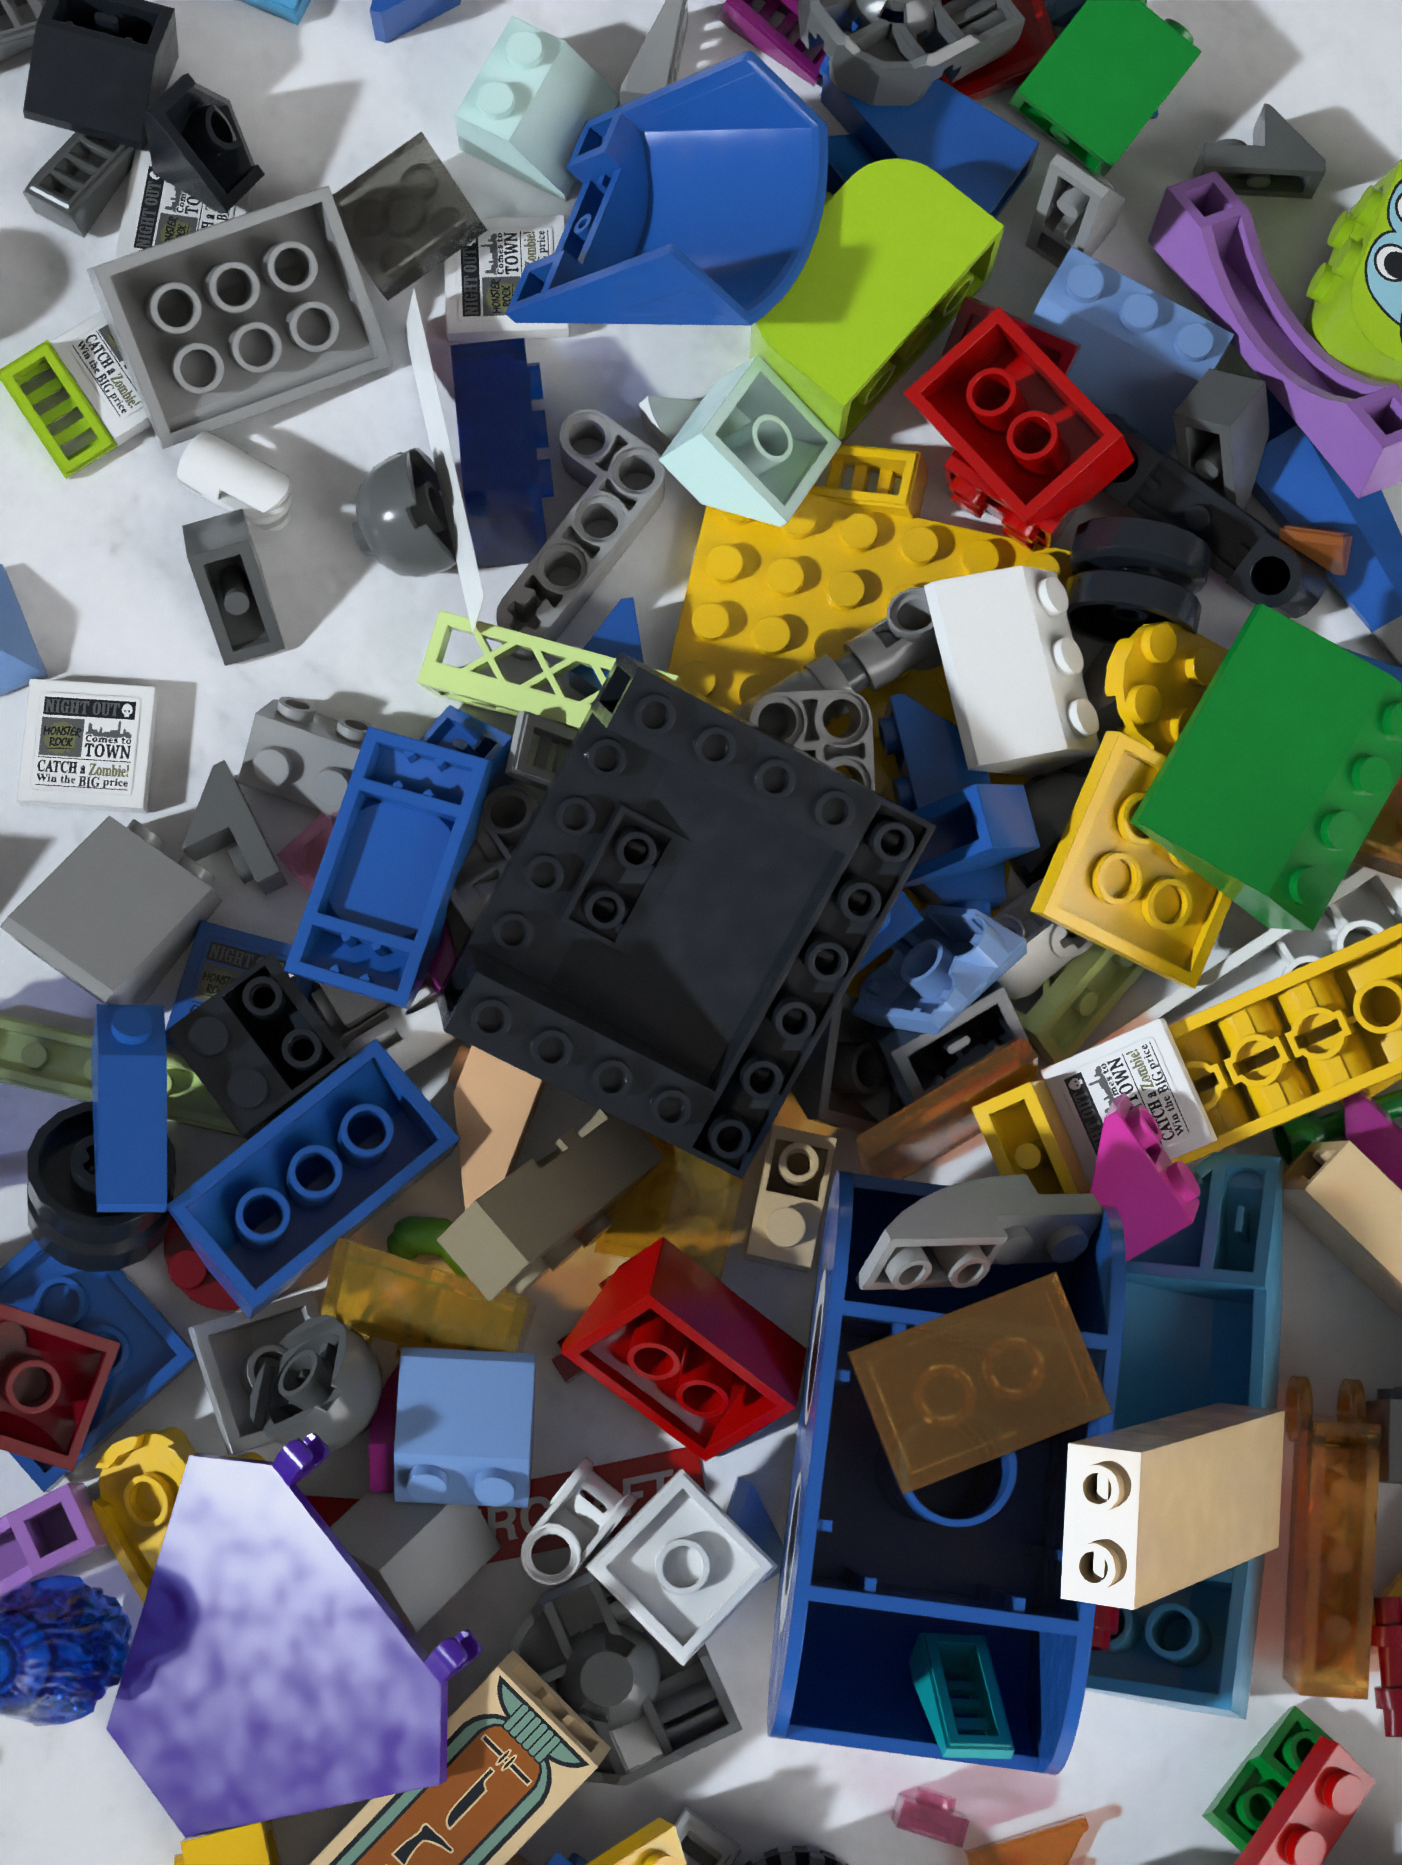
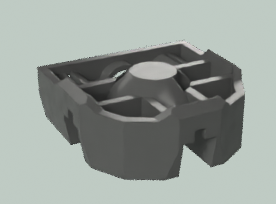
[797,0,1026,106]
[508,1571,742,1786]

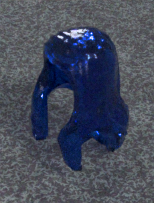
[0,1575,132,1726]

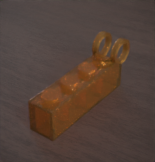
[1282,1375,1381,1700]

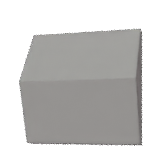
[188,1290,321,1455]
[330,1490,501,1637]

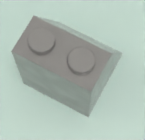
[0,816,222,1005]

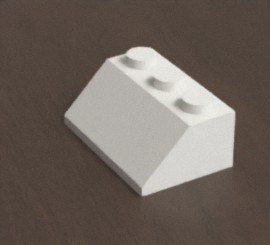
[924,565,1100,776]

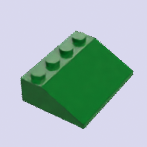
[1130,604,1402,932]

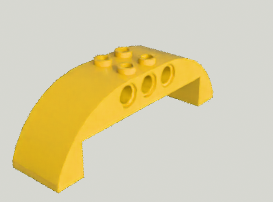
[972,923,1402,1194]

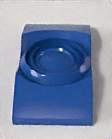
[284,726,492,1010]

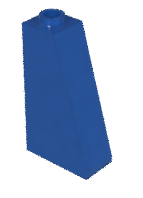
[819,27,1039,219]

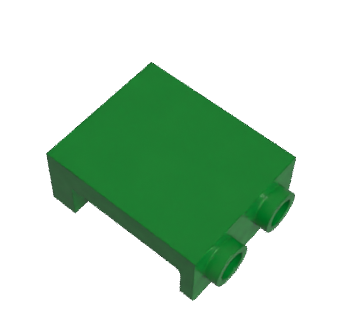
[1007,0,1202,177]

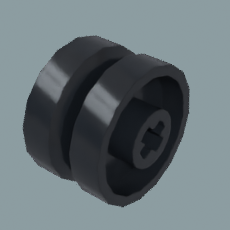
[1064,516,1212,645]
[27,1101,176,1272]

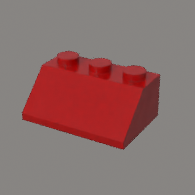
[904,306,1135,527]
[560,1237,807,1462]

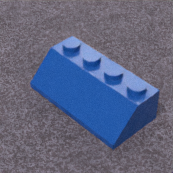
[167,1039,460,1319]

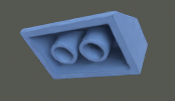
[1029,246,1234,453]

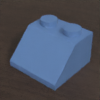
[394,1347,536,1508]

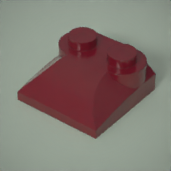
[0,1302,121,1472]

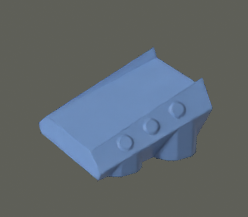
[851,904,1027,1035]

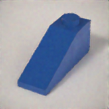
[91,1004,167,1212]

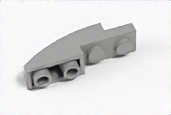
[855,1174,1102,1290]

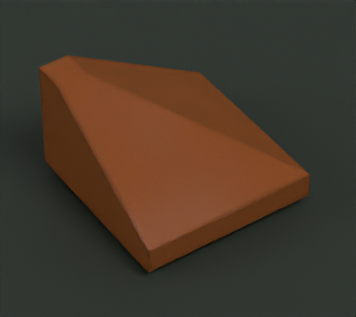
[1279,524,1353,576]

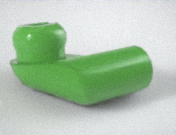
[387,1216,468,1282]

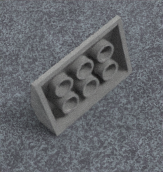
[87,186,393,449]

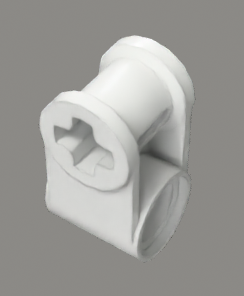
[992,878,1094,999]
[521,1457,638,1585]

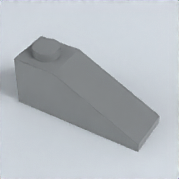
[1025,153,1125,268]

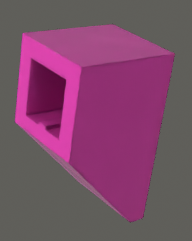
[1090,1092,1201,1262]

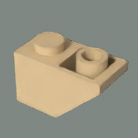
[744,1125,837,1273]

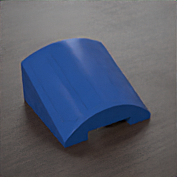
[505,51,828,326]

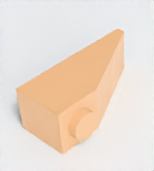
[448,1045,547,1210]

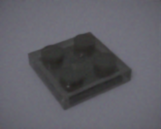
[332,131,487,301]

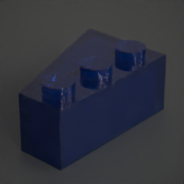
[450,338,554,569]

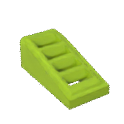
[0,340,118,479]

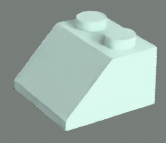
[454,16,620,201]
[659,354,842,527]

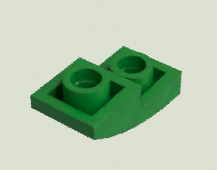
[1202,1705,1335,1852]

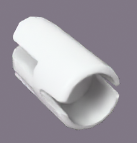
[177,431,292,531]
[336,985,458,1072]

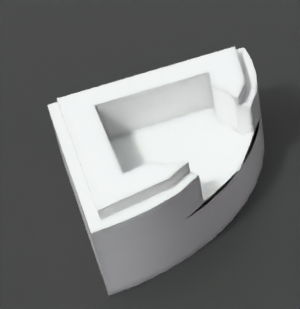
[639,396,701,447]

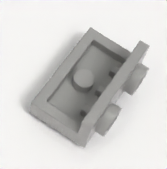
[237,697,374,817]

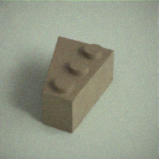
[437,1109,664,1302]

